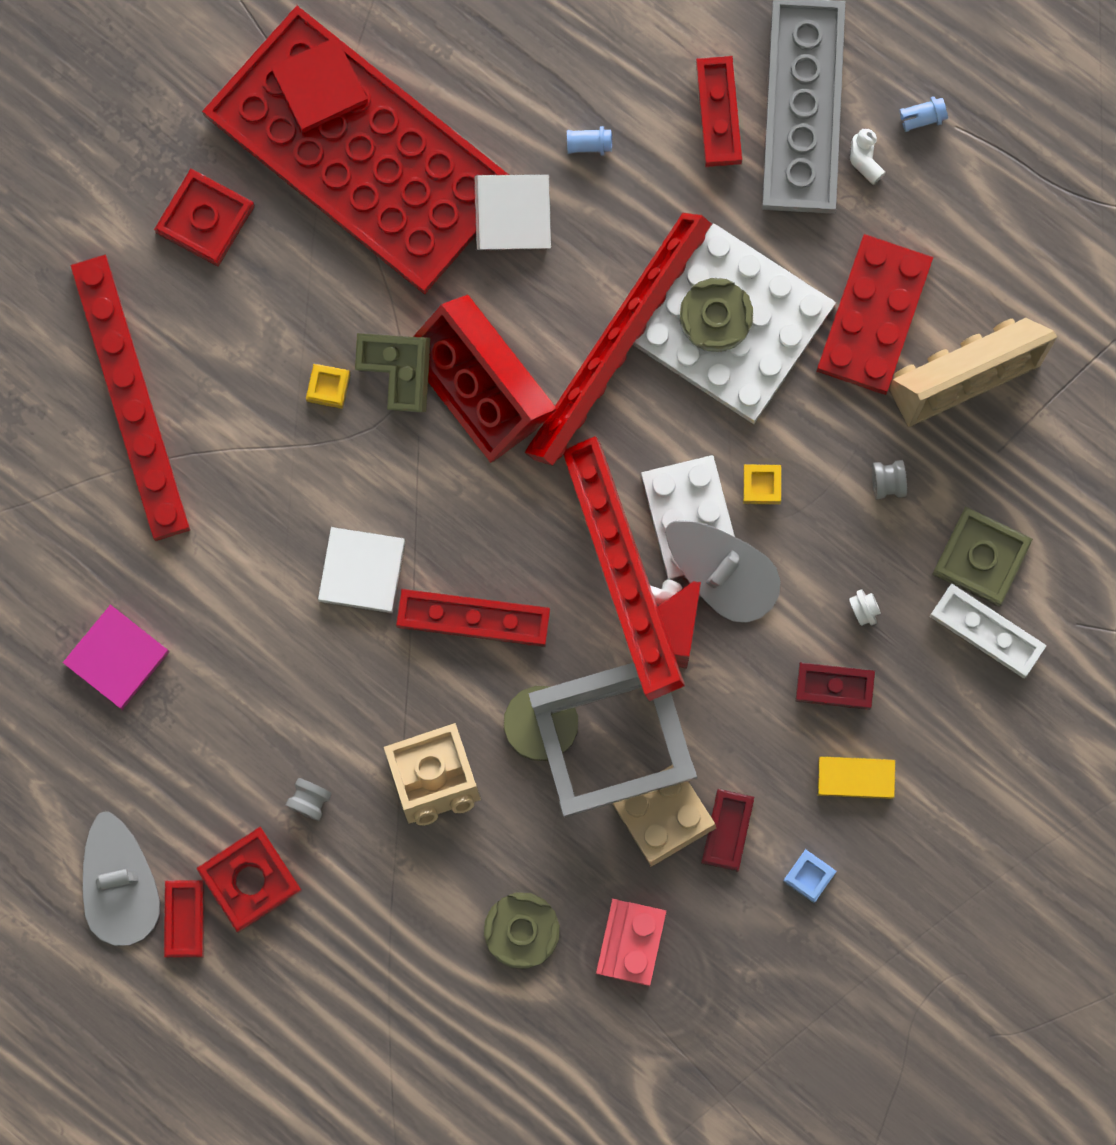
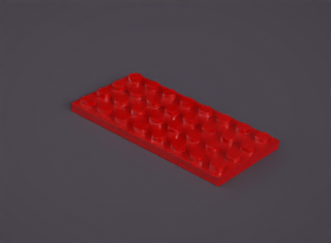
[202,5,509,295]

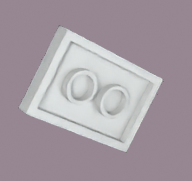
[641,455,735,580]

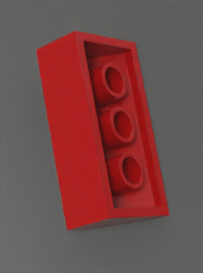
[413,295,557,463]

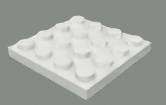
[633,223,836,424]

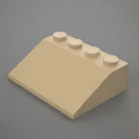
[889,318,1057,427]

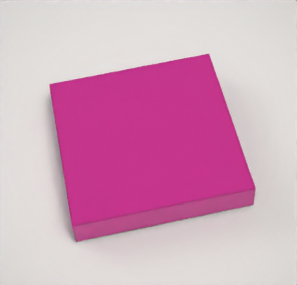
[62,604,169,710]

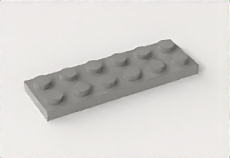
[762,0,845,214]

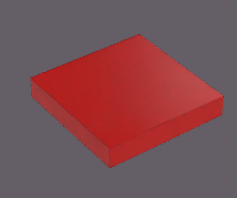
[271,36,368,133]
[154,169,255,267]

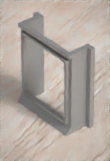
[528,662,697,817]

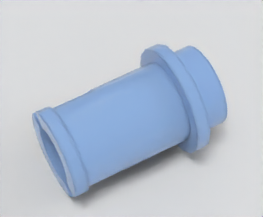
[899,97,948,132]
[567,126,612,156]

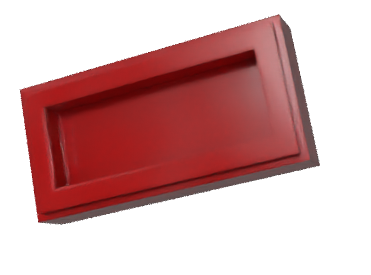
[164,880,205,958]

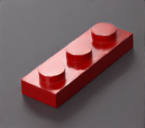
[696,56,742,167]

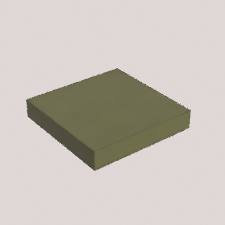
[932,506,1033,607]

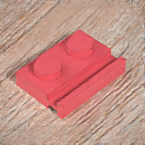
[596,898,666,986]

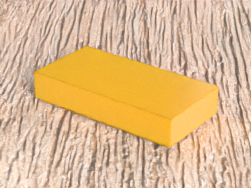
[817,757,895,799]

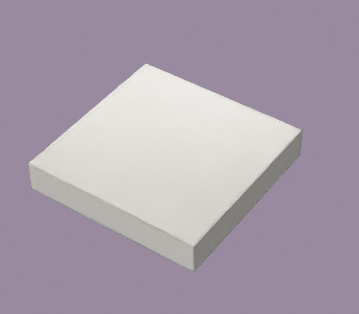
[475,175,551,250]
[318,527,405,613]

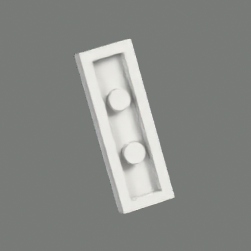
[929,583,1047,678]

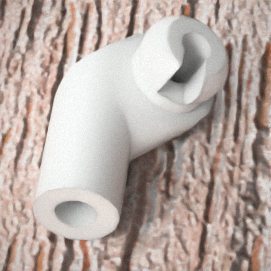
[850,129,886,185]

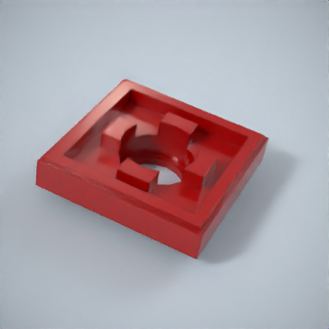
[196,827,302,933]

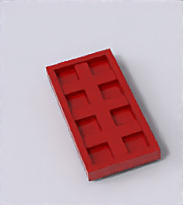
[816,234,933,395]

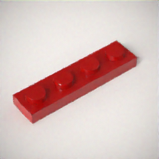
[396,589,550,647]

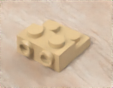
[384,723,481,825]

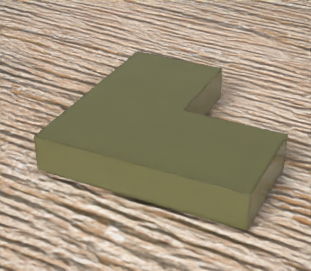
[355,333,430,412]

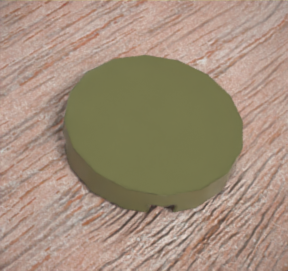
[679,278,753,352]
[504,686,578,761]
[484,892,560,969]

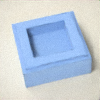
[783,849,837,903]

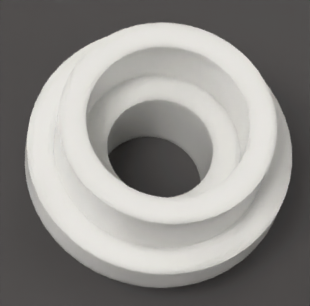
[849,589,881,626]

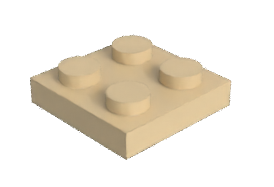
[612,764,716,867]

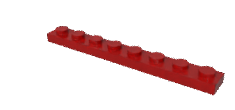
[525,213,712,466]
[70,254,191,541]
[563,436,685,701]

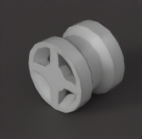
[872,460,907,500]
[285,778,332,821]

